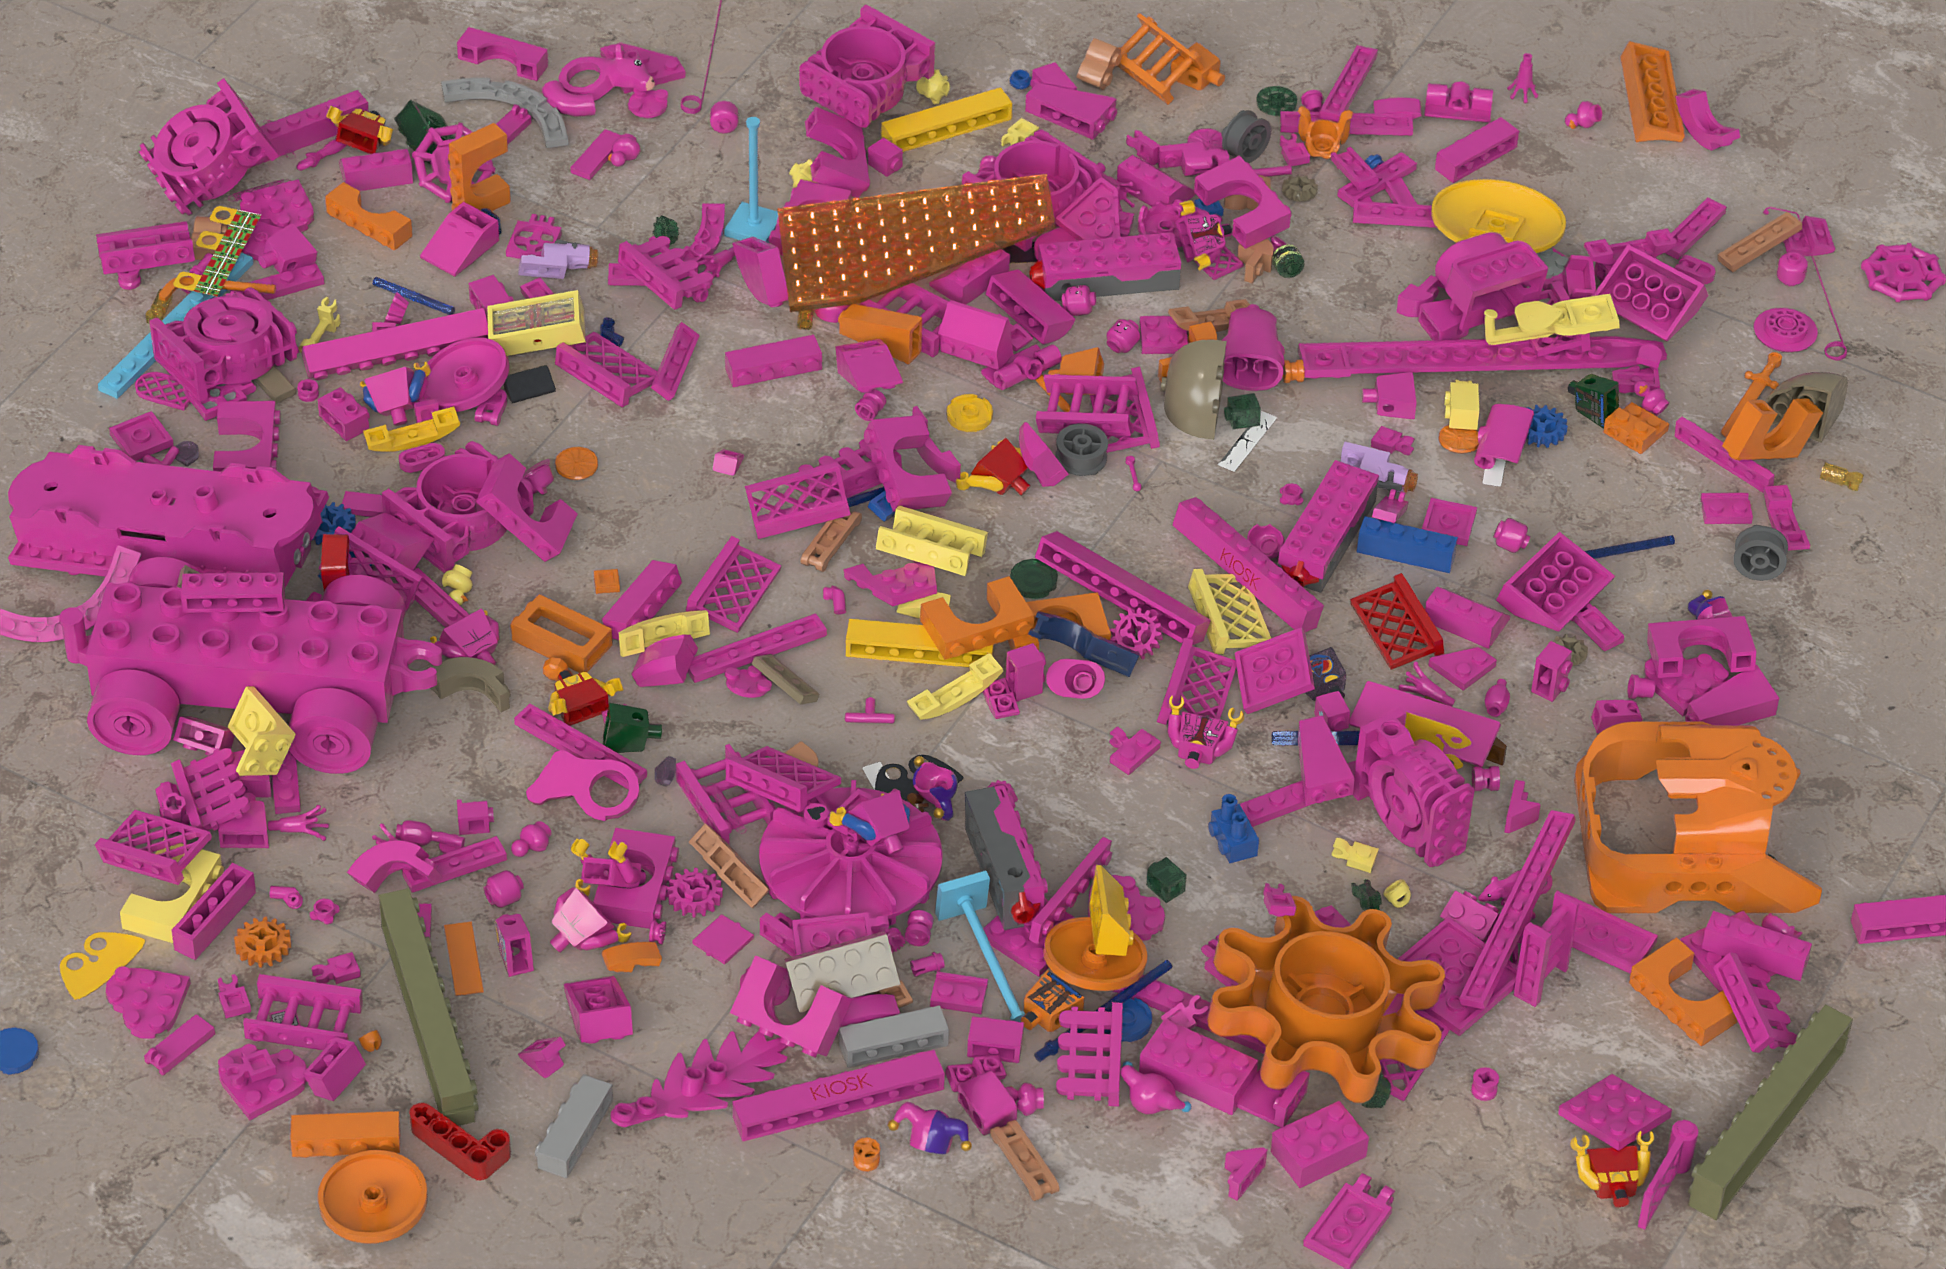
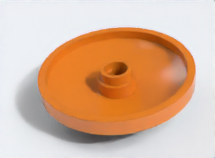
[1043,917,1148,991]
[318,1150,428,1243]

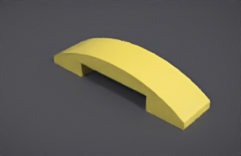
[619,610,710,657]
[907,653,1003,720]

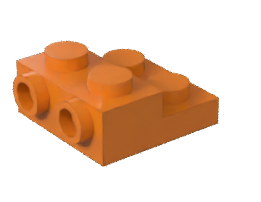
[1603,402,1669,454]

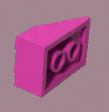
[563,976,633,1044]

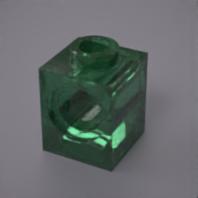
[1224,393,1261,430]
[1146,857,1187,903]

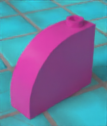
[732,236,790,307]

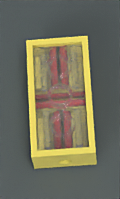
[488,290,586,356]

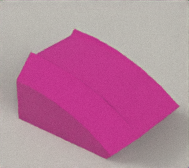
[1019,422,1069,487]
[632,635,698,687]

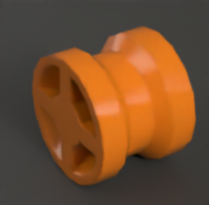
[1283,359,1304,383]
[853,1137,880,1172]

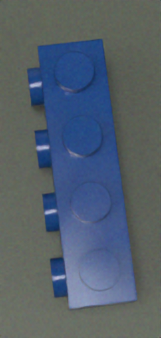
[1357,516,1458,573]

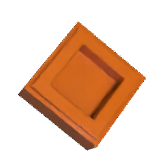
[594,569,620,594]

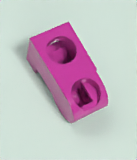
[1591,700,1643,733]

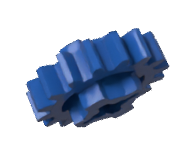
[1526,405,1568,448]
[312,502,356,545]

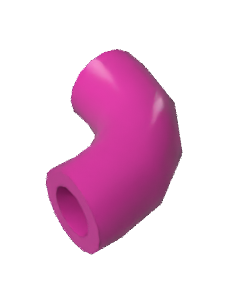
[542,81,595,117]

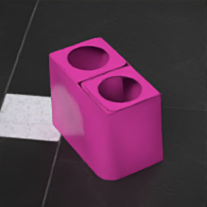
[958,1070,1017,1136]

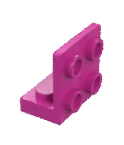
[1237,1069,1310,1128]

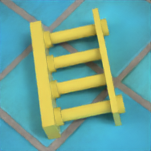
[876,506,988,576]

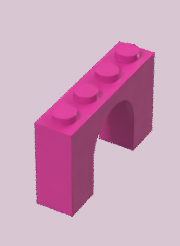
[805,107,870,198]
[1194,156,1292,249]
[769,179,852,265]
[213,401,281,472]
[864,415,952,512]
[476,453,577,562]
[1647,616,1756,678]
[593,828,679,929]
[730,955,852,1058]

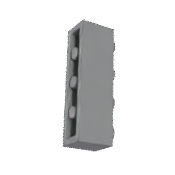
[839,1006,949,1068]
[535,1074,613,1178]

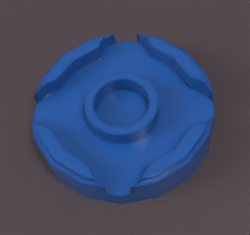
[1103,996,1152,1042]
[0,1028,39,1075]

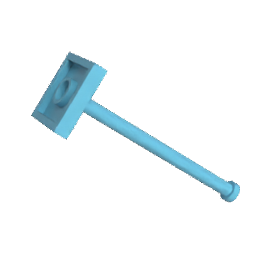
[724,117,783,243]
[935,871,1025,1022]

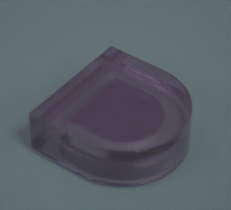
[175,441,199,467]
[655,756,676,787]

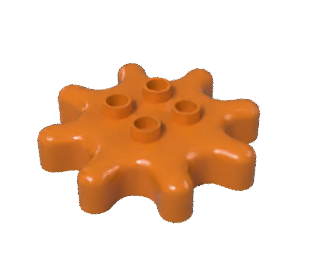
[1207,896,1445,1103]

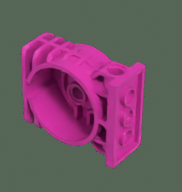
[799,4,935,128]
[138,78,279,216]
[961,129,1101,252]
[149,287,299,402]
[381,441,534,573]
[1353,707,1474,867]

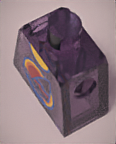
[1305,647,1347,701]

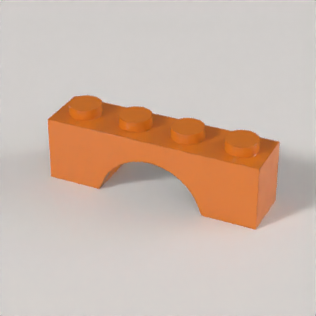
[325,182,413,251]

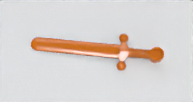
[1721,352,1782,437]

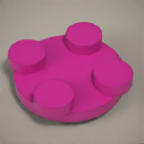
[628,88,668,118]
[725,665,772,698]

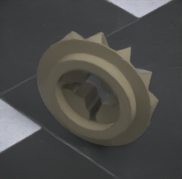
[1282,174,1318,202]
[1552,634,1588,666]

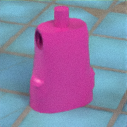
[1221,304,1285,391]

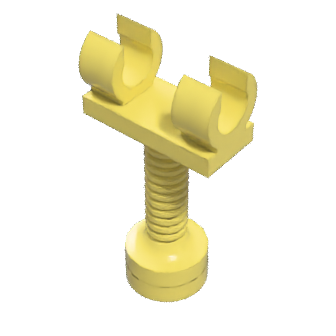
[298,297,341,354]

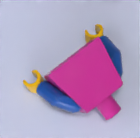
[360,362,431,426]
[829,790,910,855]

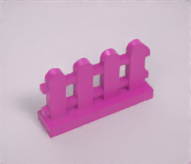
[618,236,713,310]
[798,439,902,498]
[171,748,251,841]
[1713,952,1797,1053]
[1056,1003,1123,1106]

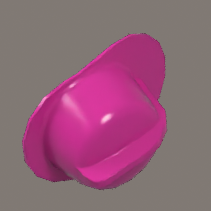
[522,459,554,495]
[1046,659,1105,699]

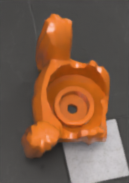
[1298,106,1353,159]

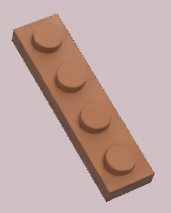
[1718,212,1802,272]

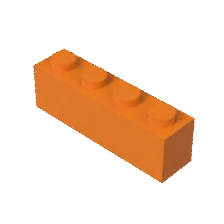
[290,1111,400,1158]

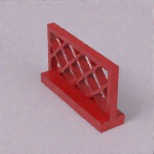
[1350,573,1444,670]

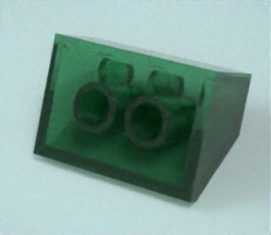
[394,99,455,165]

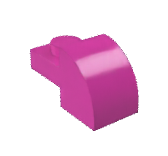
[1396,275,1439,317]

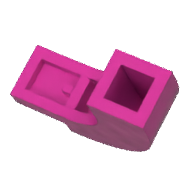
[1676,89,1740,150]
[347,840,443,893]

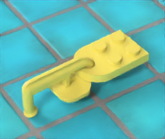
[1484,294,1620,345]

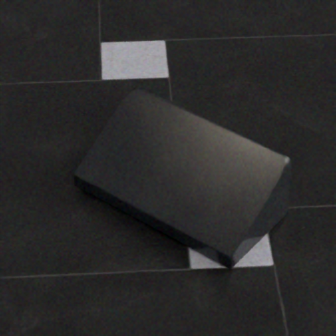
[504,365,556,403]

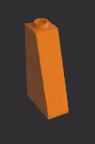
[838,304,922,365]

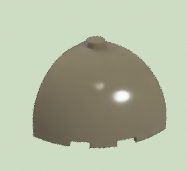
[1161,340,1226,440]
[1765,372,1848,443]

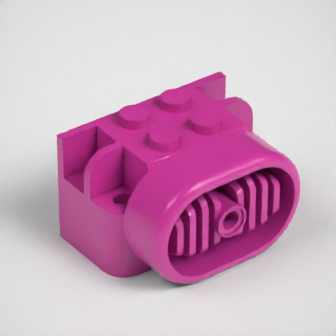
[1435,232,1549,331]

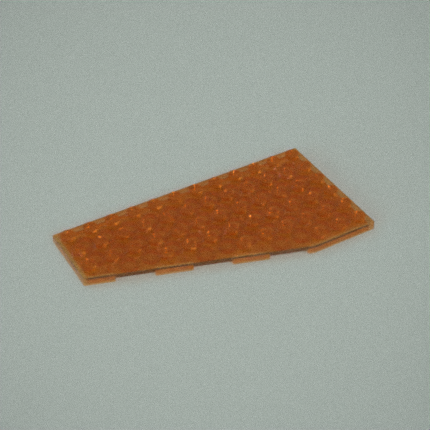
[777,174,1056,312]

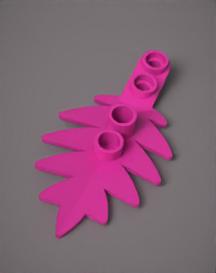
[610,1031,788,1127]

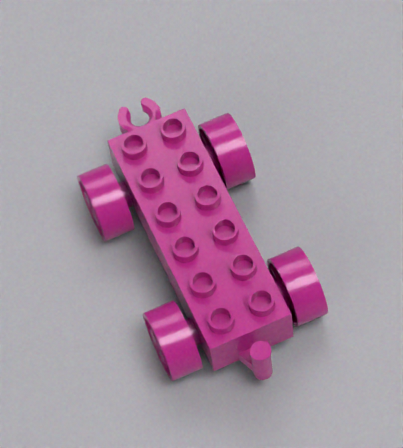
[59,557,442,774]

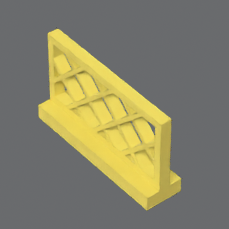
[1188,569,1271,654]

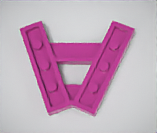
[1337,152,1437,228]

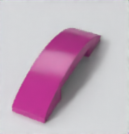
[1584,228,1676,265]
[912,406,961,483]
[1764,485,1810,550]
[798,994,900,1048]

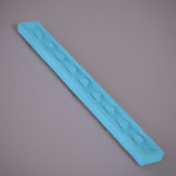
[98,252,254,399]

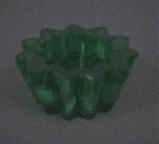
[653,215,679,245]
[1362,1073,1392,1108]

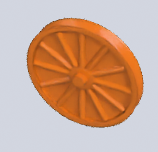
[1439,425,1479,453]
[555,447,598,480]

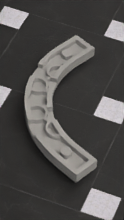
[441,78,568,148]

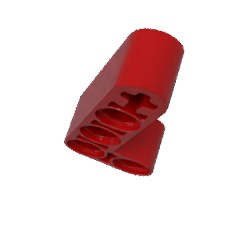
[321,534,350,591]
[409,1103,511,1181]

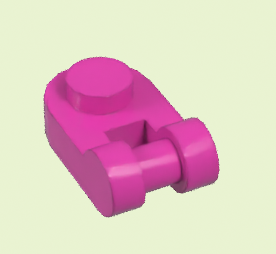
[1674,255,1716,285]
[475,389,507,426]

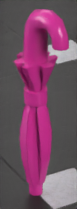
[296,139,347,171]

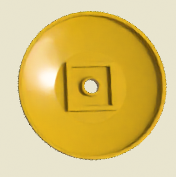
[1431,179,1566,253]

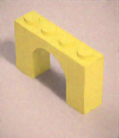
[120,839,224,943]

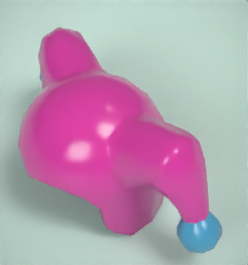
[1120,1061,1192,1114]

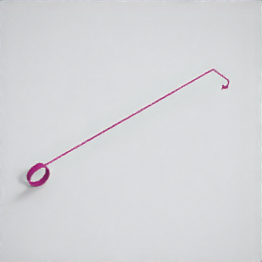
[681,0,722,114]
[1763,207,1847,361]

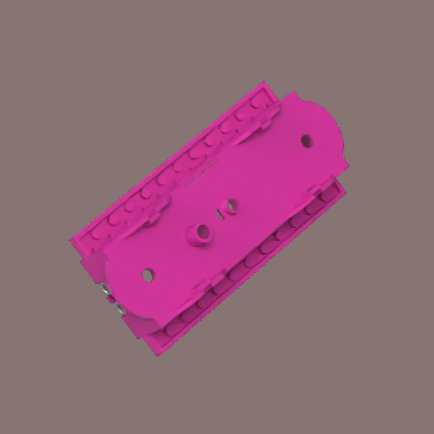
[8,445,329,588]

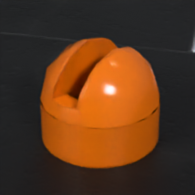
[358,1030,382,1052]

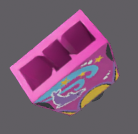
[495,914,534,977]

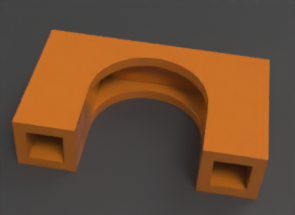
[448,123,511,214]
[1722,399,1823,461]
[920,576,1034,660]
[1008,592,1111,651]
[1629,937,1738,1047]

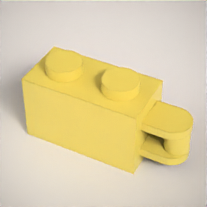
[1444,380,1479,430]

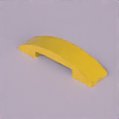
[363,406,460,452]

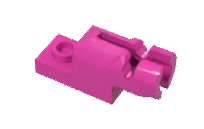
[1157,142,1230,176]

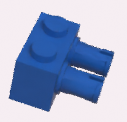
[1208,794,1259,864]

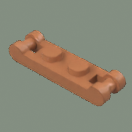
[800,511,862,572]
[990,1120,1060,1201]

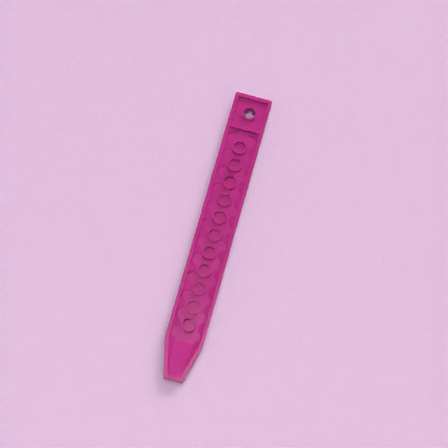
[1298,336,1667,379]

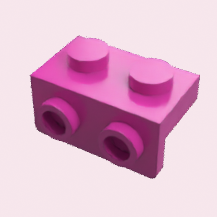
[1440,890,1499,942]

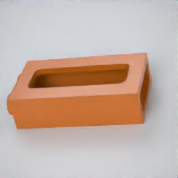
[510,594,612,673]

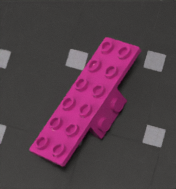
[1349,681,1501,767]

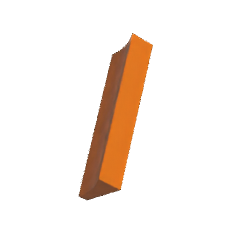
[1620,41,1685,142]

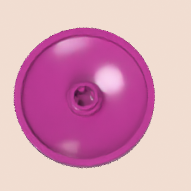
[423,338,510,412]

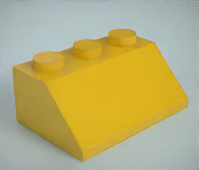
[1089,865,1133,956]

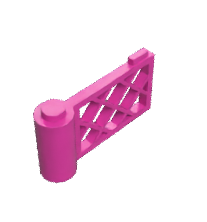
[1638,1120,1699,1230]

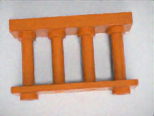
[1118,13,1204,105]

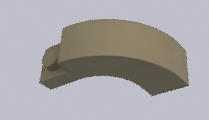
[427,657,511,712]

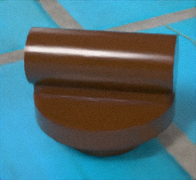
[907,793,929,812]

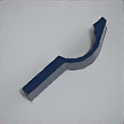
[1028,611,1140,677]

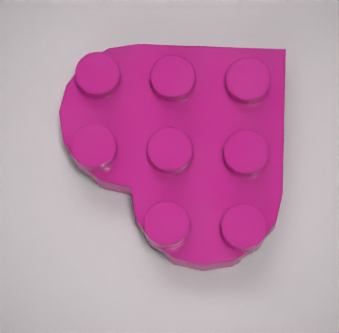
[240,179,314,232]
[1644,654,1729,717]
[1088,875,1165,941]
[105,966,191,1039]
[218,1044,307,1121]

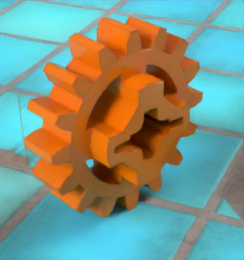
[234,917,292,968]

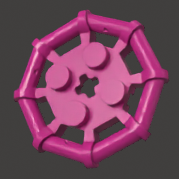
[412,122,496,203]
[1861,242,1946,303]

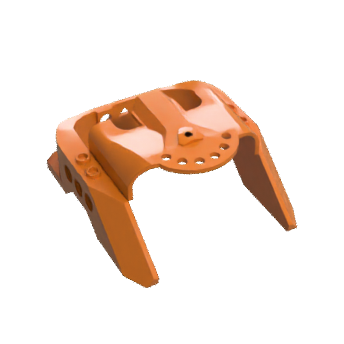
[1574,722,1822,913]

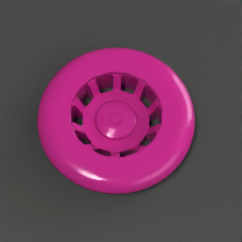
[1754,308,1818,352]

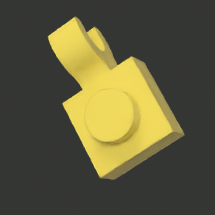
[1332,838,1379,873]

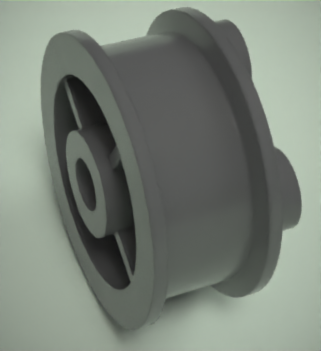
[1221,110,1271,163]
[1056,424,1108,476]
[1733,525,1788,581]

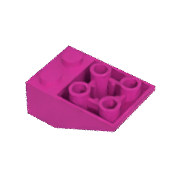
[420,202,499,277]
[835,339,903,393]

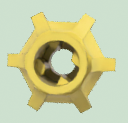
[916,69,950,104]
[789,159,817,188]

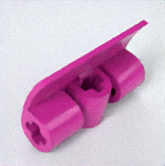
[1424,81,1493,123]
[981,344,1062,390]
[1474,404,1534,469]

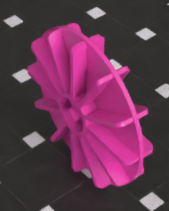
[759,780,943,926]

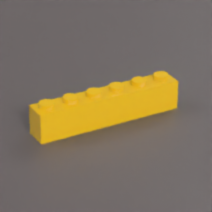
[881,87,1012,152]
[846,619,994,667]

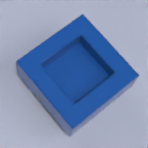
[1194,199,1224,216]
[867,491,895,522]

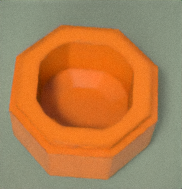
[543,657,568,681]

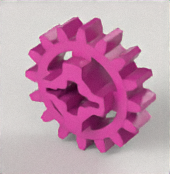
[1110,608,1163,660]
[667,867,723,918]

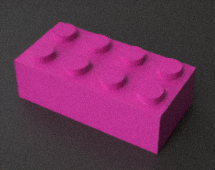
[1139,1019,1258,1115]

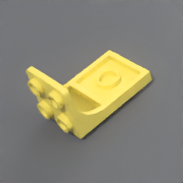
[228,686,296,776]

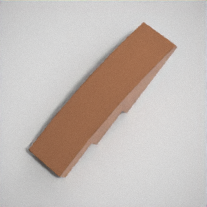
[689,823,770,908]

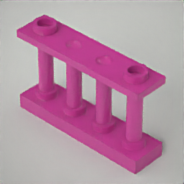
[860,273,948,358]
[1035,374,1139,436]
[676,744,776,845]
[1513,890,1580,1007]
[243,974,363,1050]

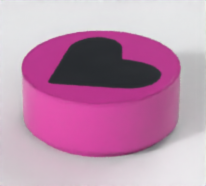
[803,803,829,828]

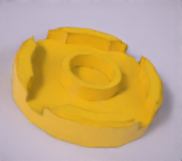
[946,394,993,432]

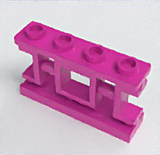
[96,221,195,274]

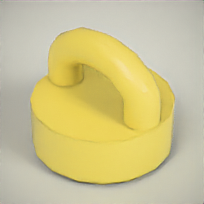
[1384,879,1411,908]

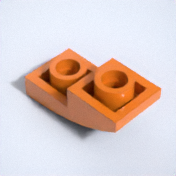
[602,942,662,972]

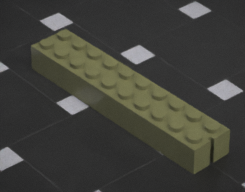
[379,888,478,1126]
[1688,1004,1853,1221]

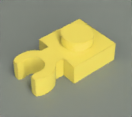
[1001,118,1039,146]

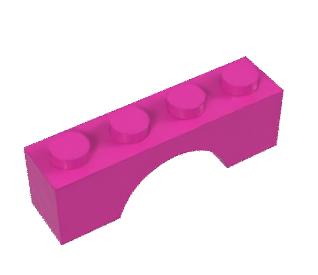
[457,27,548,81]

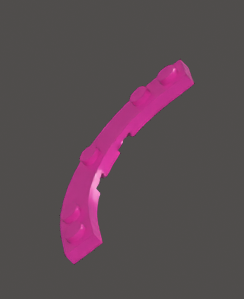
[608,203,725,286]
[0,545,142,642]

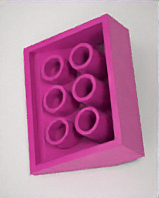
[1593,244,1709,342]
[1496,532,1615,632]

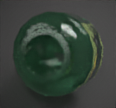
[1273,244,1305,278]

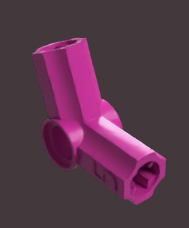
[155,781,189,825]

